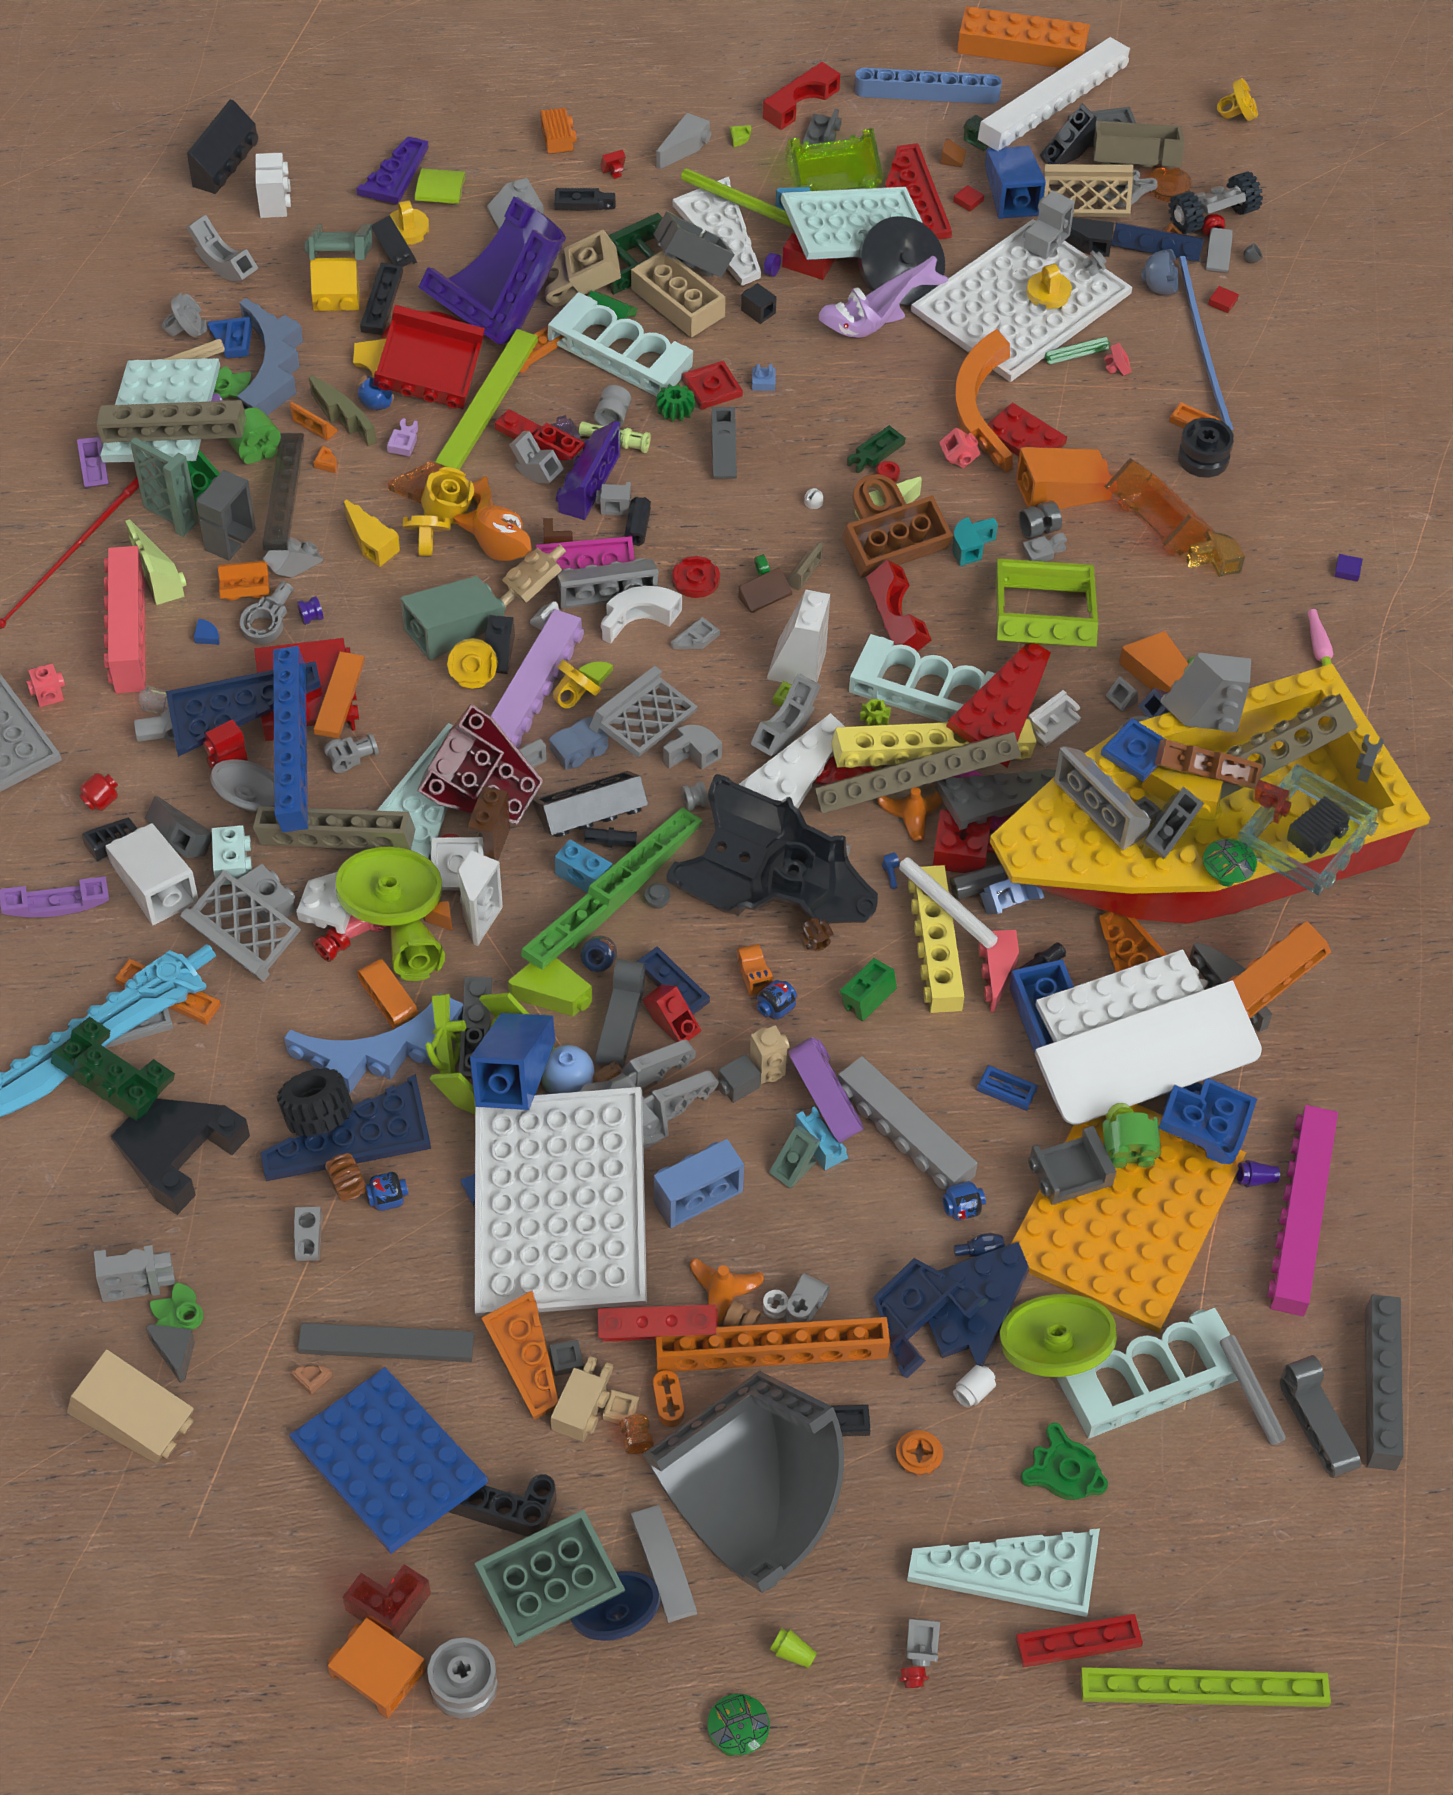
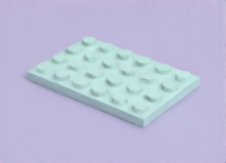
[781,187,923,260]
[100,358,220,462]

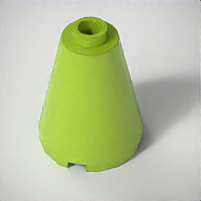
[391,919,445,982]

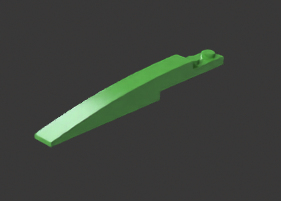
[521,807,703,970]

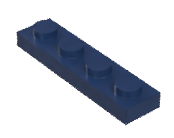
[1112,222,1204,262]

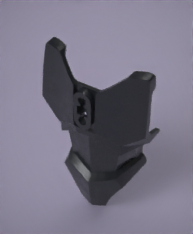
[666,774,878,924]

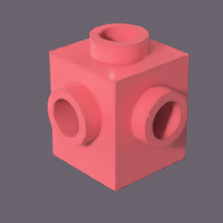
[939,427,980,469]
[26,663,65,707]

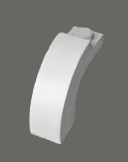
[601,586,682,644]

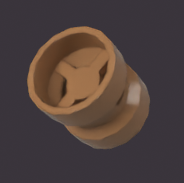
[723,1301,761,1327]

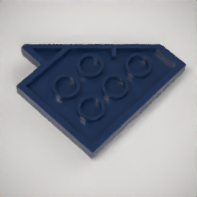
[927,1242,1029,1367]

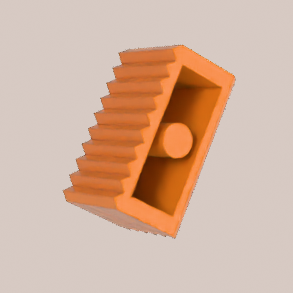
[540,107,577,154]

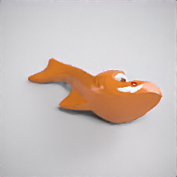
[454,476,532,561]

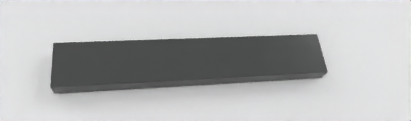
[298,1323,475,1362]

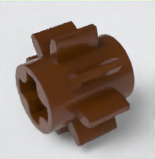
[799,918,834,951]

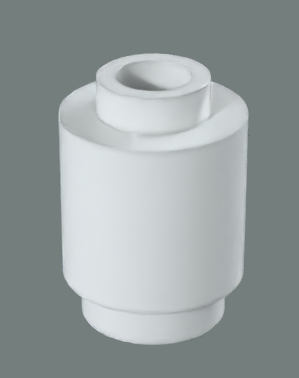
[953,1365,996,1408]

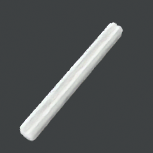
[899,857,998,949]

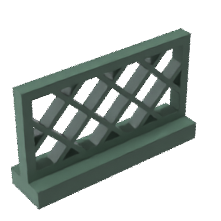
[130,437,198,537]

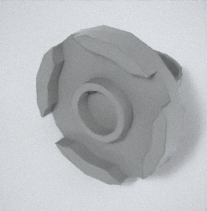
[162,293,208,337]

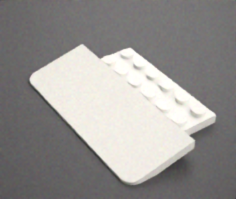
[1035,949,1262,1125]

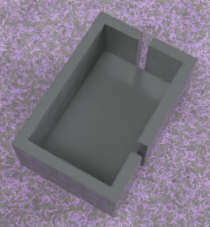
[653,211,735,278]
[196,470,256,561]

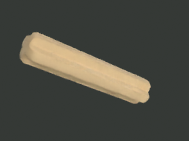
[162,339,225,360]

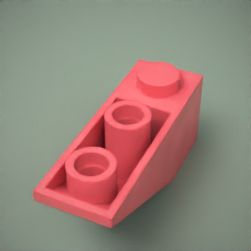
[978,930,1019,1012]

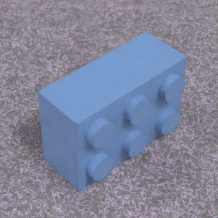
[654,1139,744,1229]

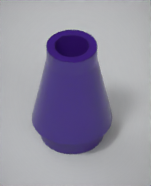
[1236,1160,1280,1188]

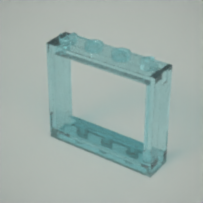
[1238,764,1379,896]

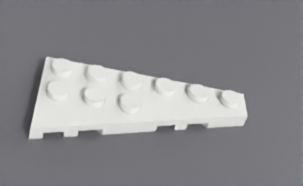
[673,177,761,286]
[739,713,845,808]

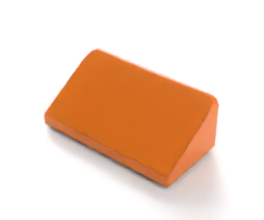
[290,402,338,441]

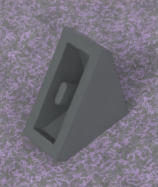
[146,1324,195,1383]

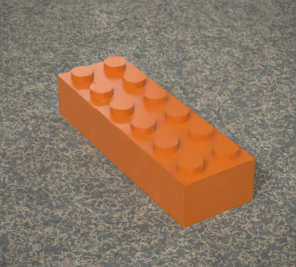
[957,6,1090,69]

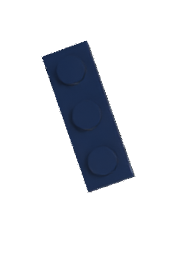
[637,946,710,1015]

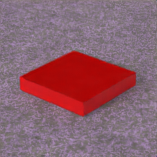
[682,360,743,410]

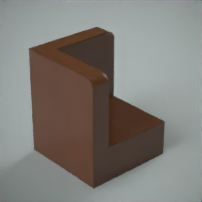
[543,518,573,544]

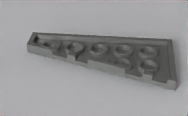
[935,769,1056,830]

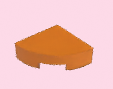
[313,446,338,473]

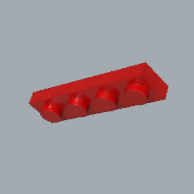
[1015,1614,1143,1668]

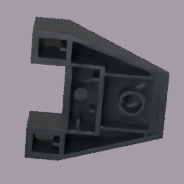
[111,1098,250,1215]

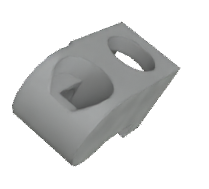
[294,1207,323,1261]

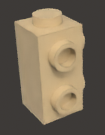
[750,1025,790,1084]

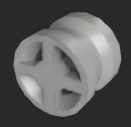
[681,781,708,811]

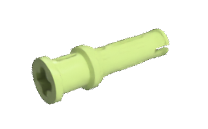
[579,421,651,453]

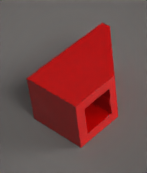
[642,984,702,1042]

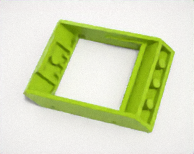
[996,559,1098,648]

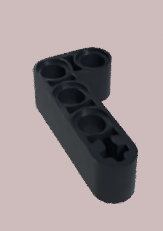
[449,1474,556,1537]

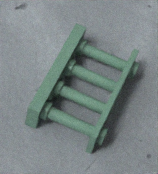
[305,224,372,260]

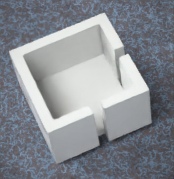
[256,153,291,218]

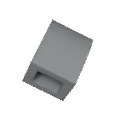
[509,431,564,483]
[663,725,722,770]

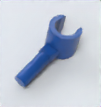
[882,852,900,889]

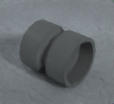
[1018,501,1062,539]

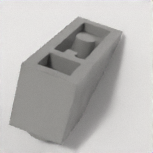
[656,113,711,169]

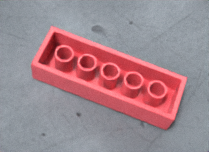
[104,546,146,693]

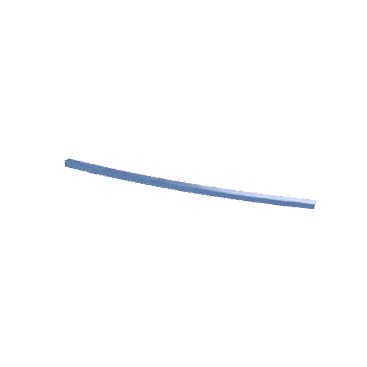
[1179,256,1234,430]

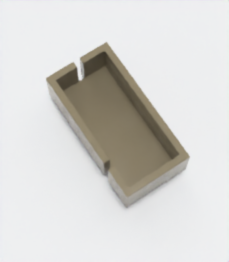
[1093,121,1184,169]

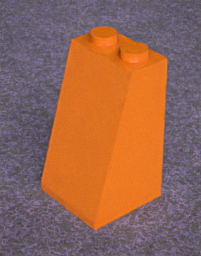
[1016,447,1116,509]

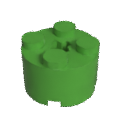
[226,408,281,464]
[1102,1112,1161,1168]

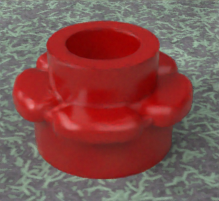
[898,1667,929,1688]

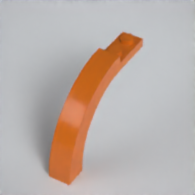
[956,329,1013,473]

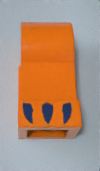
[737,944,773,996]

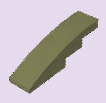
[309,375,376,446]

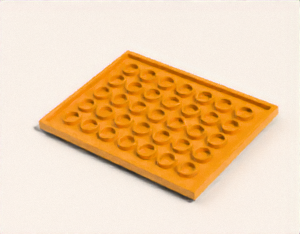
[1011,1104,1247,1334]

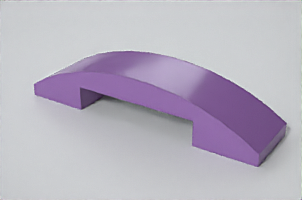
[0,876,109,917]

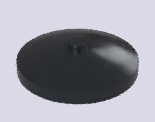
[858,216,945,307]

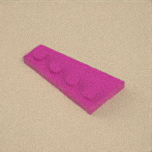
[536,536,635,570]

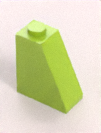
[508,958,592,1017]

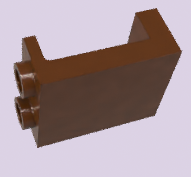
[468,786,510,861]

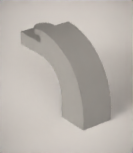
[186,215,258,282]
[750,674,821,756]

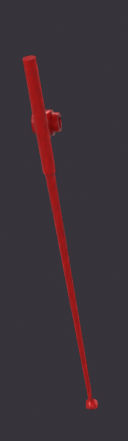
[0,461,163,628]

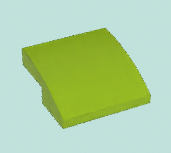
[415,168,465,204]

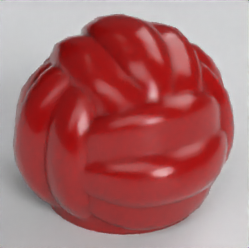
[1202,214,1225,237]

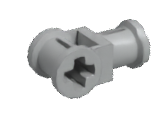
[324,733,379,773]

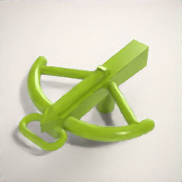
[425,994,466,1074]

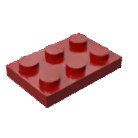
[987,402,1067,456]

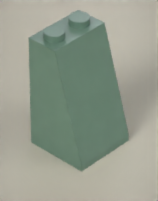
[401,576,506,661]

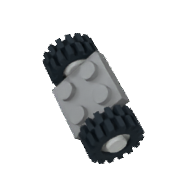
[1168,171,1263,235]

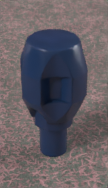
[953,1233,1005,1257]

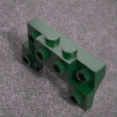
[51,1016,175,1121]

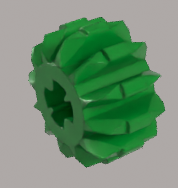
[656,383,695,422]

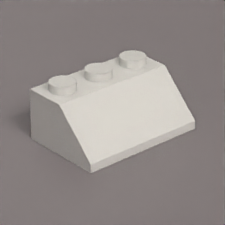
[457,850,503,946]

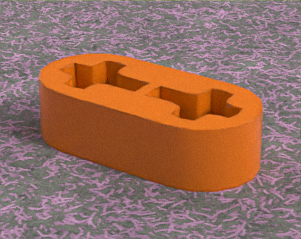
[653,1370,684,1427]

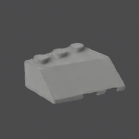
[1161,652,1251,732]

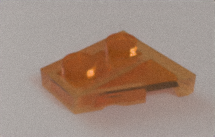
[388,461,445,504]

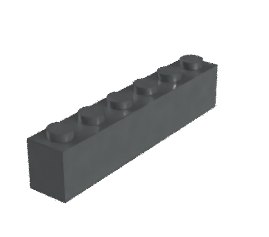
[1365,1294,1403,1471]

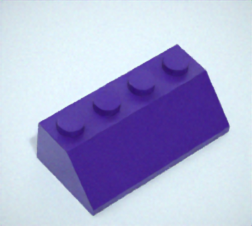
[556,421,620,520]

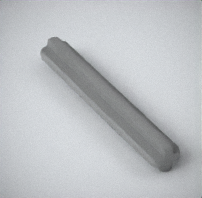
[1220,1335,1286,1445]

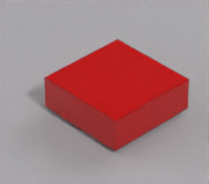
[953,185,984,212]
[1208,286,1239,313]

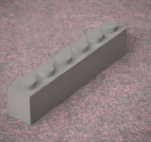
[838,1056,978,1190]

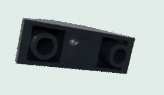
[1040,104,1097,164]

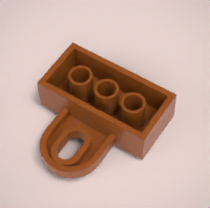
[842,474,953,578]

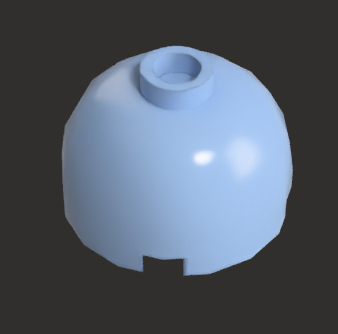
[541,1045,595,1094]

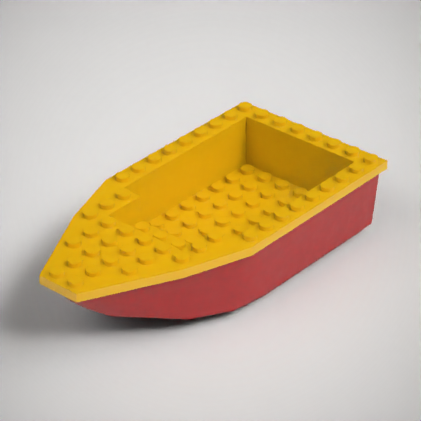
[990,664,1430,924]

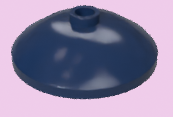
[571,1571,660,1641]

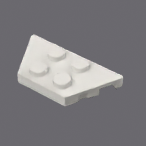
[296,872,351,934]

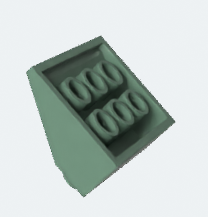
[474,1510,625,1646]

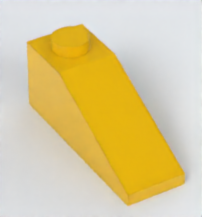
[1142,768,1223,821]

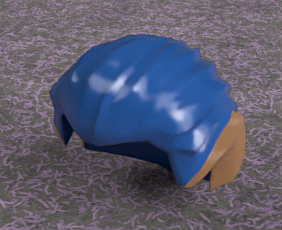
[356,376,394,411]

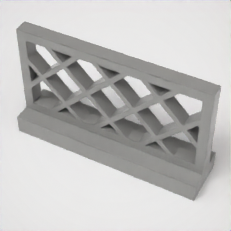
[589,666,698,758]
[180,870,301,982]

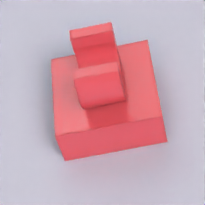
[1104,343,1132,376]

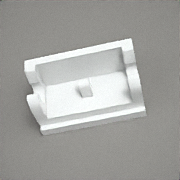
[1028,690,1081,747]

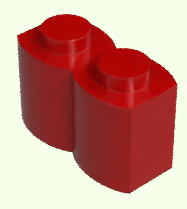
[203,719,248,770]

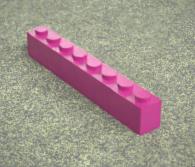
[1267,1105,1338,1317]

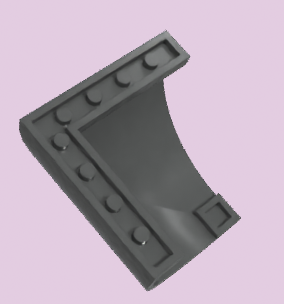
[643,1371,844,1593]

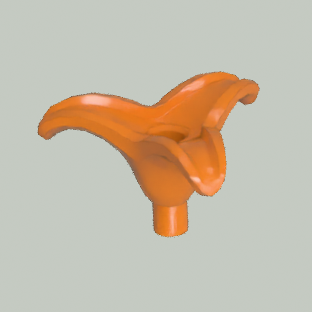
[878,787,943,841]
[689,1258,764,1325]

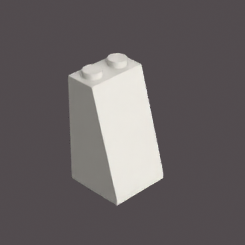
[767,590,830,684]
[105,823,199,926]

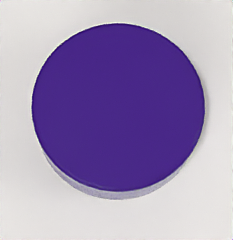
[764,253,781,277]

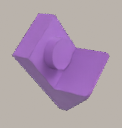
[77,437,109,488]

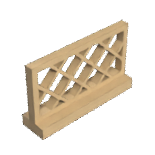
[1044,164,1133,217]

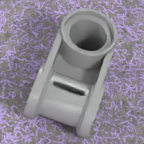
[785,1273,830,1323]

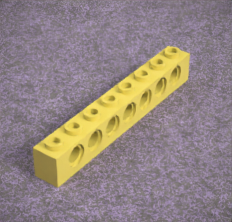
[831,719,1037,768]

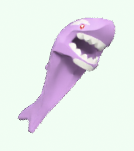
[819,256,948,338]

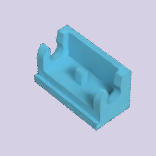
[795,1106,848,1170]

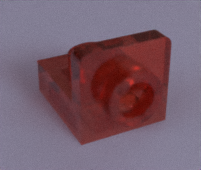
[1254,780,1292,824]

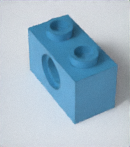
[555,839,612,893]

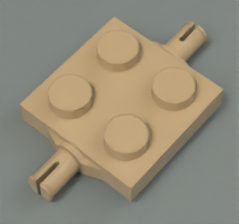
[500,544,566,607]

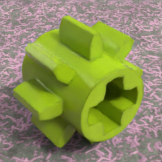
[860,698,891,726]

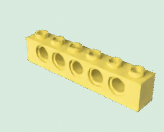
[908,865,964,1013]

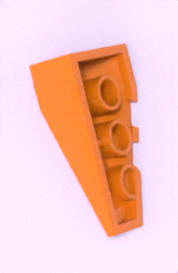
[1099,911,1167,973]

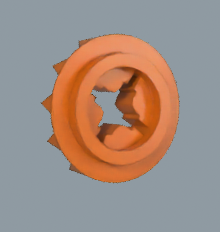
[896,1430,943,1477]

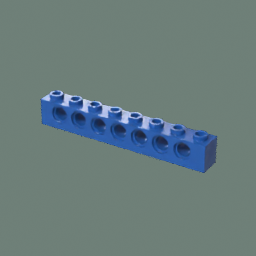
[273,646,308,832]

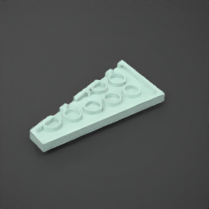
[377,723,453,860]
[907,1528,1100,1617]

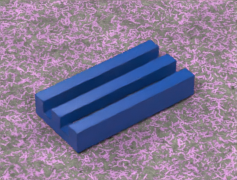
[977,1065,1038,1111]

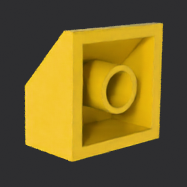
[310,258,360,311]

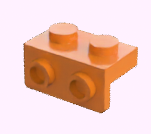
[218,561,270,600]

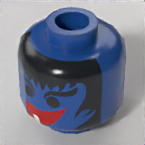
[757,980,797,1020]
[366,1172,408,1211]
[942,1181,986,1221]

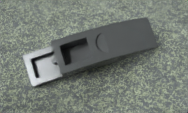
[1189,942,1272,1032]
[459,977,492,1078]

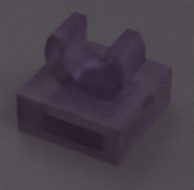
[551,415,580,440]

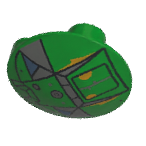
[1202,839,1257,887]
[708,1694,770,1756]

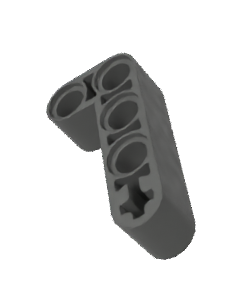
[596,959,645,1069]
[1280,1355,1361,1478]

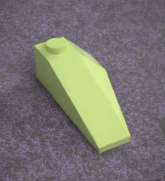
[125,519,186,605]

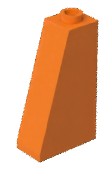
[1119,631,1189,693]

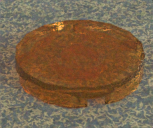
[1149,167,1192,202]

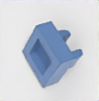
[752,364,775,391]

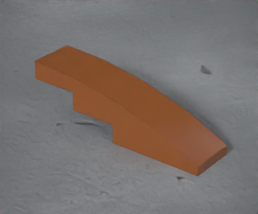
[1155,739,1263,790]

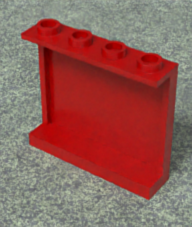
[373,305,485,409]
[254,638,359,741]

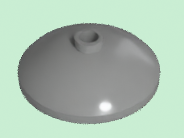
[210,759,275,812]

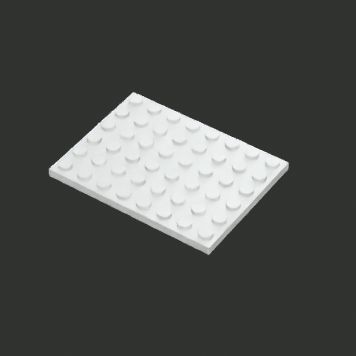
[911,219,1132,382]
[475,1087,647,1317]

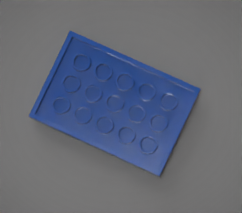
[289,1367,488,1554]

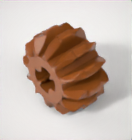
[325,1153,366,1202]

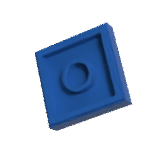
[1100,718,1165,782]

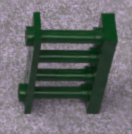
[608,213,683,295]

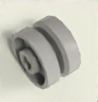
[427,1637,498,1719]

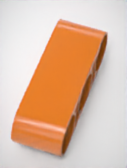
[357,959,419,1029]

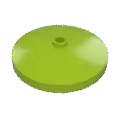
[336,847,442,926]
[1000,1294,1117,1377]

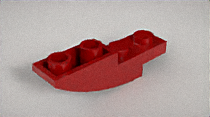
[495,409,585,461]

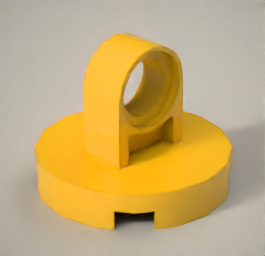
[1217,78,1258,121]
[388,200,429,245]
[1026,263,1072,309]
[402,515,451,556]
[447,638,498,689]
[553,659,602,708]

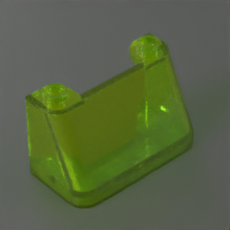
[784,128,883,191]

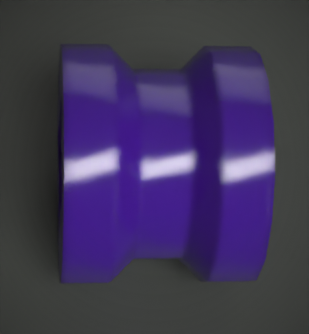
[297,596,324,625]

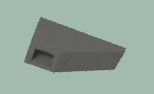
[711,407,737,479]
[145,796,212,858]

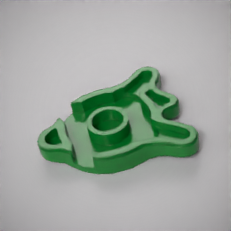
[1020,1423,1108,1500]

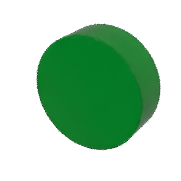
[754,554,770,576]

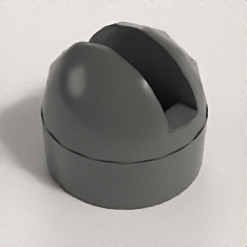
[1244,243,1263,263]

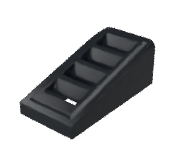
[82,817,138,862]

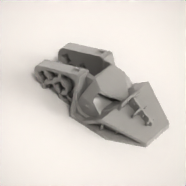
[580,1040,719,1150]

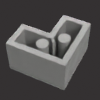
[1023,190,1075,259]

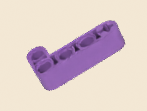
[788,1037,864,1143]

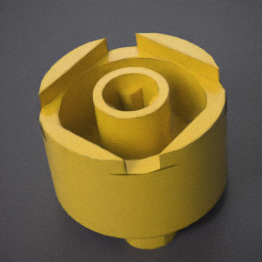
[421,467,474,524]

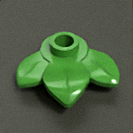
[214,366,251,399]
[150,1283,204,1330]

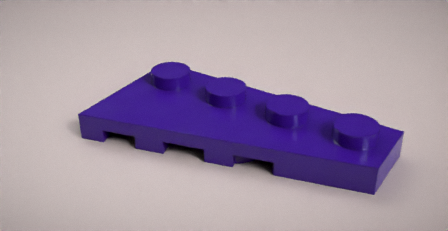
[356,137,429,204]

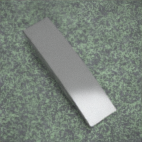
[631,1505,697,1623]

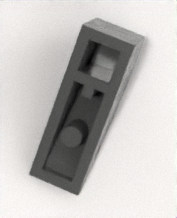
[1143,787,1204,859]

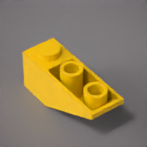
[344,499,400,567]

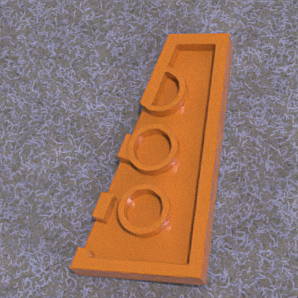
[482,1290,559,1420]

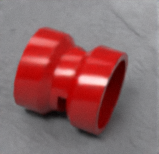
[313,926,351,962]

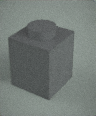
[718,1054,761,1103]

